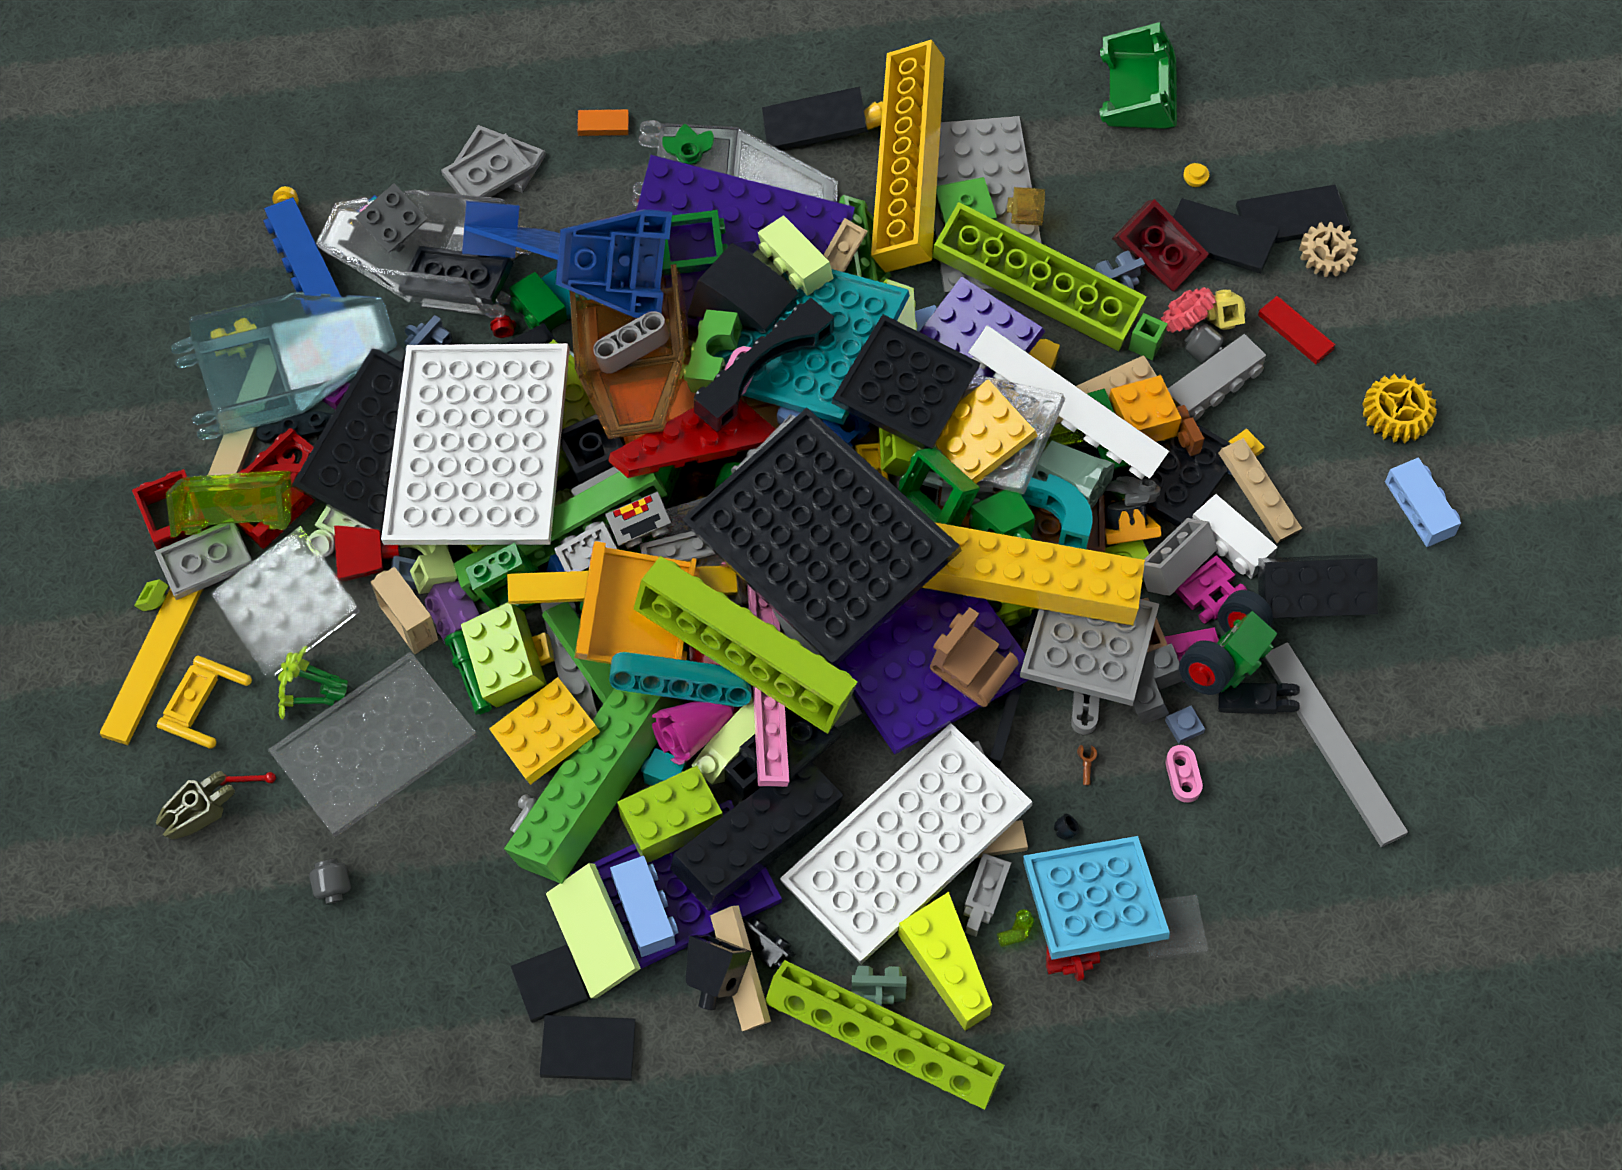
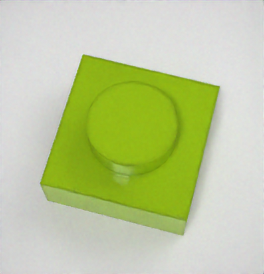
[134,579,169,611]

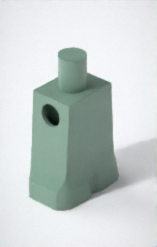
[1020,441,1115,509]

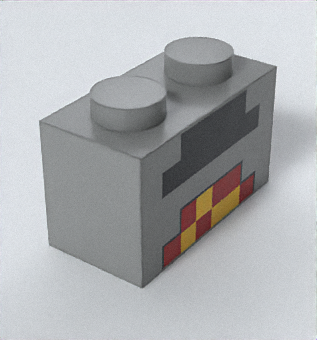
[605,492,673,550]

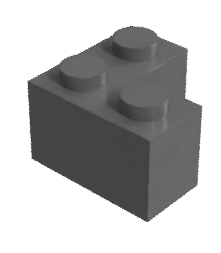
[1133,643,1184,724]

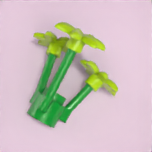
[278,646,348,719]

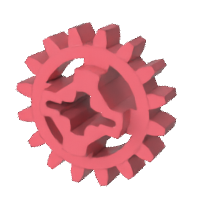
[1161,287,1216,333]

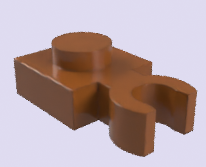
[1176,405,1204,456]

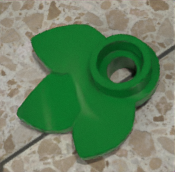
[662,124,714,165]

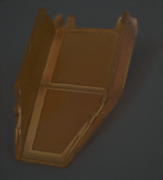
[570,264,691,439]

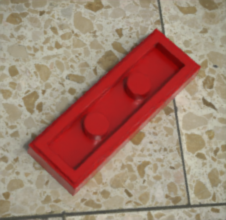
[1258,296,1335,364]

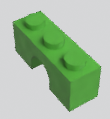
[684,309,743,393]

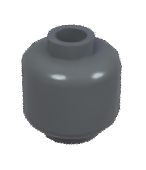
[1184,324,1224,363]
[309,859,351,904]

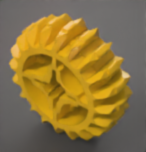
[1362,373,1437,444]

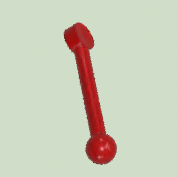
[220,772,276,786]

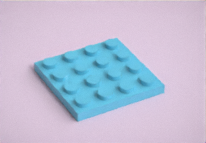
[1023,836,1170,960]

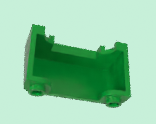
[1100,22,1177,129]

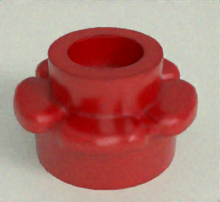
[490,315,516,338]

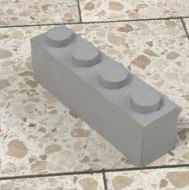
[1168,334,1266,421]

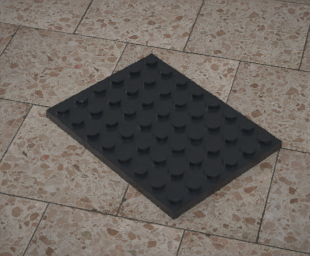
[682,407,962,667]

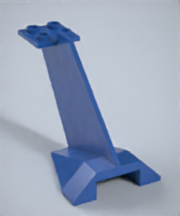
[462,201,672,318]

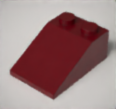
[1112,199,1209,292]

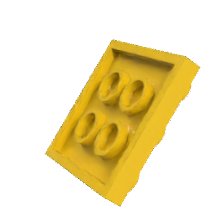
[935,379,1038,484]
[489,677,600,785]

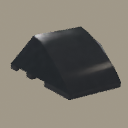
[687,241,800,333]

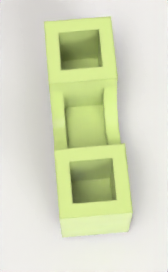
[400,545,457,594]

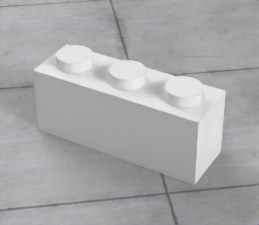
[1192,494,1278,579]

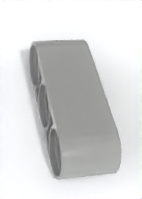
[593,311,669,373]

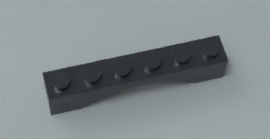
[694,298,834,433]

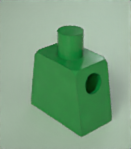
[968,485,1035,540]

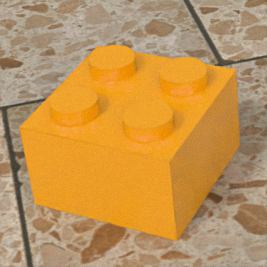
[1109,375,1182,442]

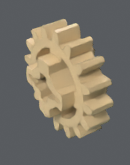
[1299,222,1358,277]

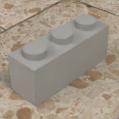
[1143,518,1218,596]

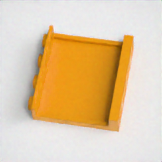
[574,541,700,664]

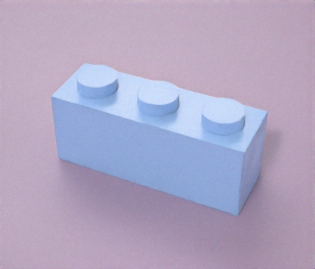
[1385,457,1461,547]
[610,856,678,957]

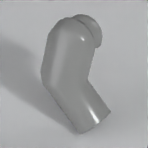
[510,794,537,833]

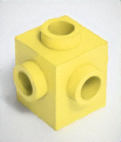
[1207,290,1246,330]

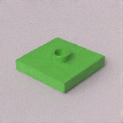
[936,177,997,226]

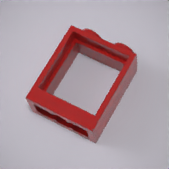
[132,469,209,550]

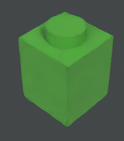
[1129,313,1168,360]

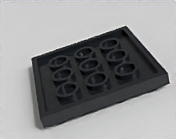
[832,314,980,449]

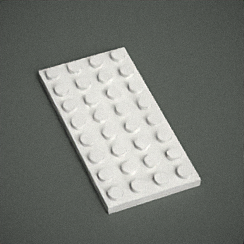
[780,723,1032,964]

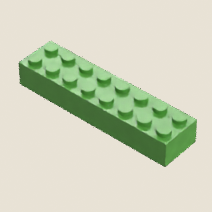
[504,688,685,884]

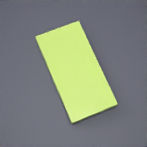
[546,863,641,998]

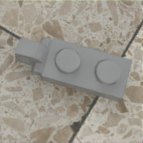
[963,853,1011,937]

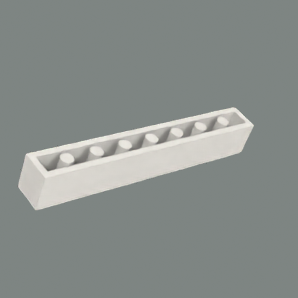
[968,325,1169,480]

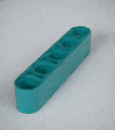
[609,652,752,707]

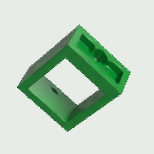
[662,210,728,276]
[898,447,980,527]
[465,542,541,610]

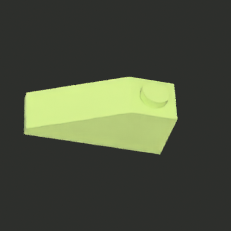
[691,697,755,784]

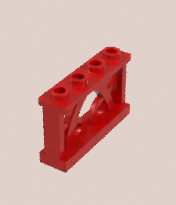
[213,428,316,549]

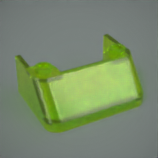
[166,471,292,537]

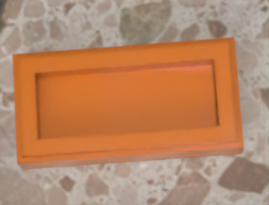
[577,110,629,136]

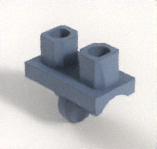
[1094,250,1145,290]
[404,315,452,351]

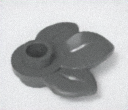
[1106,476,1161,506]

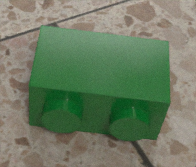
[509,272,567,331]

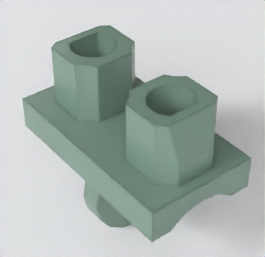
[851,966,906,1006]

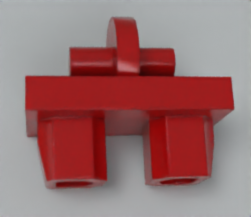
[1046,945,1100,981]

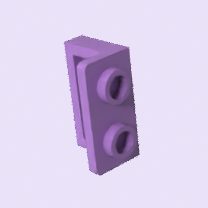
[425,581,479,643]

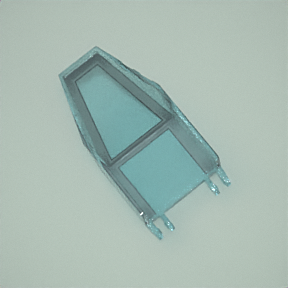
[171,292,397,440]

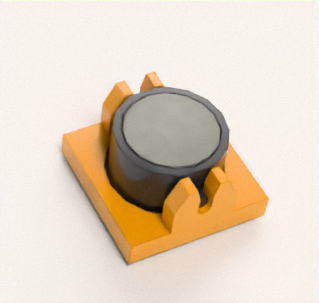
[1104,499,1161,545]

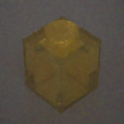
[1007,187,1045,226]

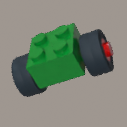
[1179,590,1277,695]

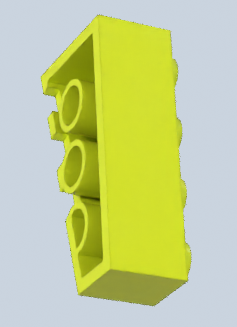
[898,892,992,1031]

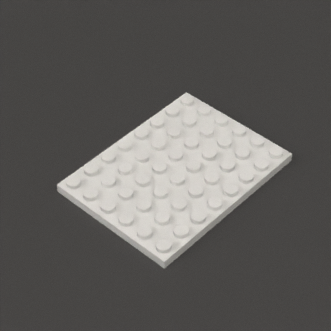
[381,344,570,545]

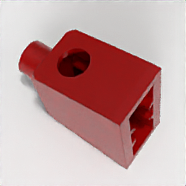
[334,526,400,582]

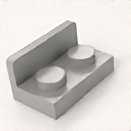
[555,522,619,572]

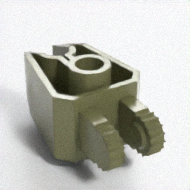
[156,771,235,840]

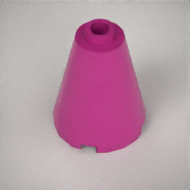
[652,701,734,765]

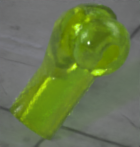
[997,909,1034,947]

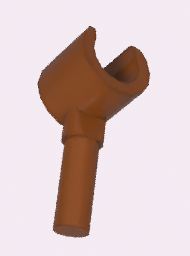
[1077,745,1097,785]

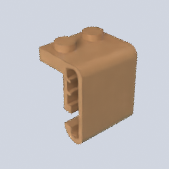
[930,607,1018,707]

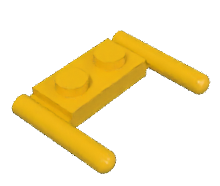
[157,655,252,749]

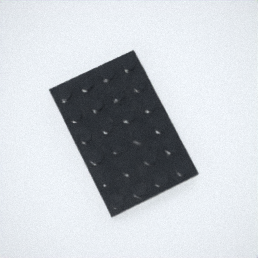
[291,346,404,533]
[1046,370,1231,527]

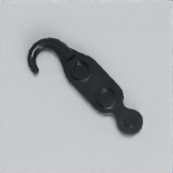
[257,411,333,443]

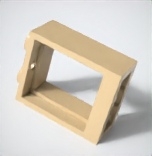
[371,567,438,654]

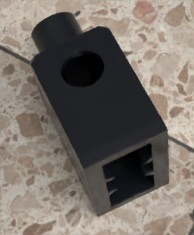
[686,934,752,1010]

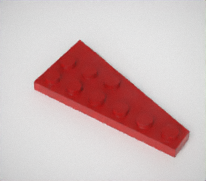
[608,399,776,478]

